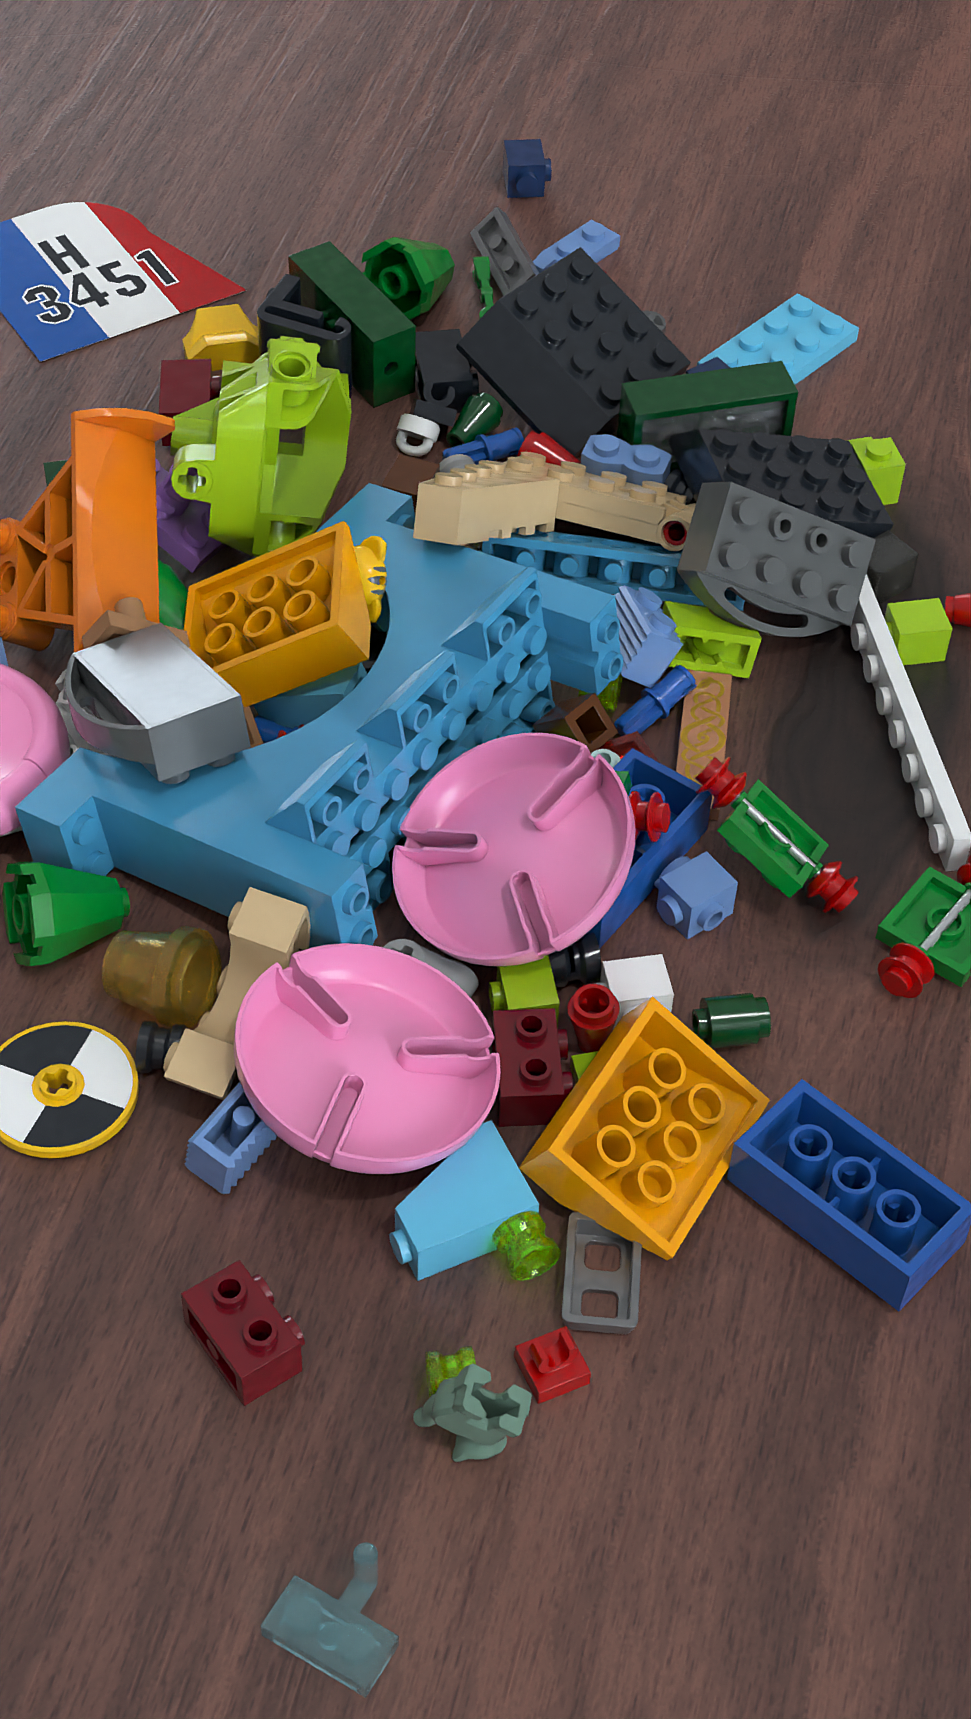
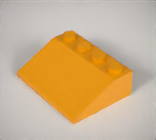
[184,521,371,707]
[519,996,770,1260]

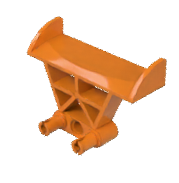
[0,408,175,652]

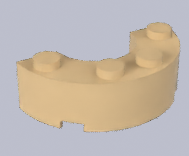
[163,887,310,1100]

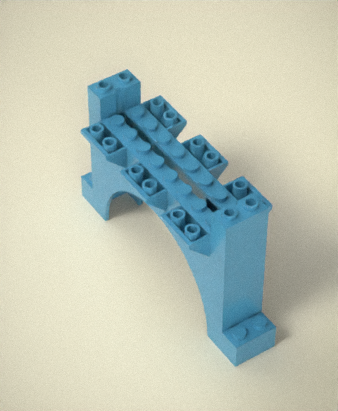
[15,483,623,948]

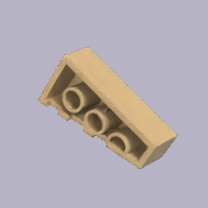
[413,460,560,545]

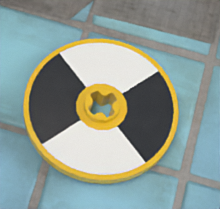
[0,1021,139,1158]

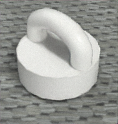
[396,414,440,457]

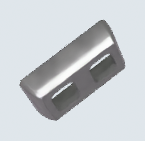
[562,1212,642,1334]

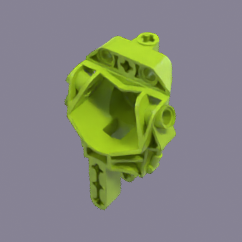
[170,336,352,557]

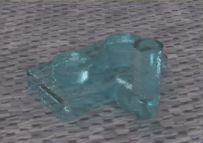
[261,1542,399,1698]

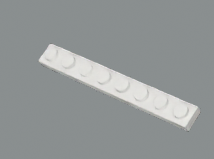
[850,574,971,872]

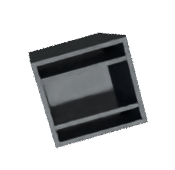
[455,247,691,459]
[668,429,894,563]

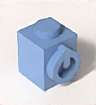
[654,851,738,940]

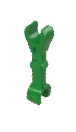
[472,256,494,320]

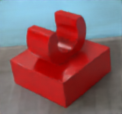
[514,1326,591,1404]

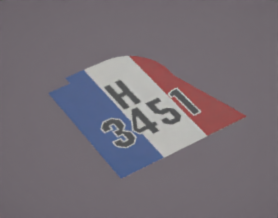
[0,202,246,362]

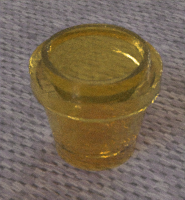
[102,926,221,1029]

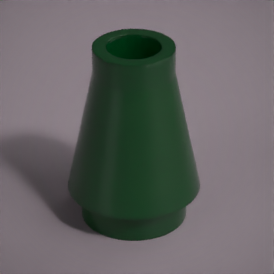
[446,392,503,447]

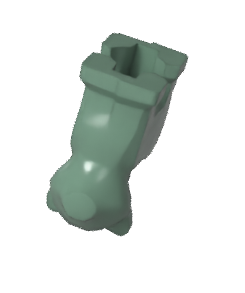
[413,1364,532,1462]

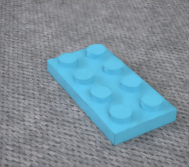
[697,293,859,385]

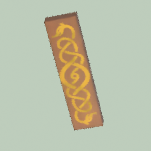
[676,670,732,820]

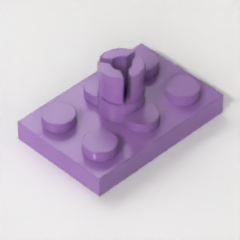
[155,458,227,573]

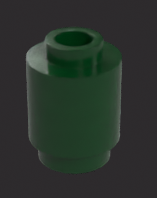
[692,993,771,1049]

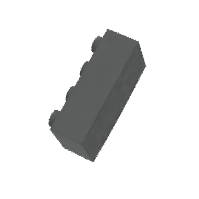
[677,482,876,637]
[65,622,251,784]

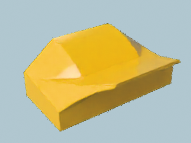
[182,304,259,371]

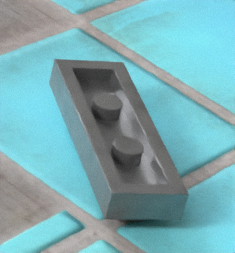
[470,207,539,296]

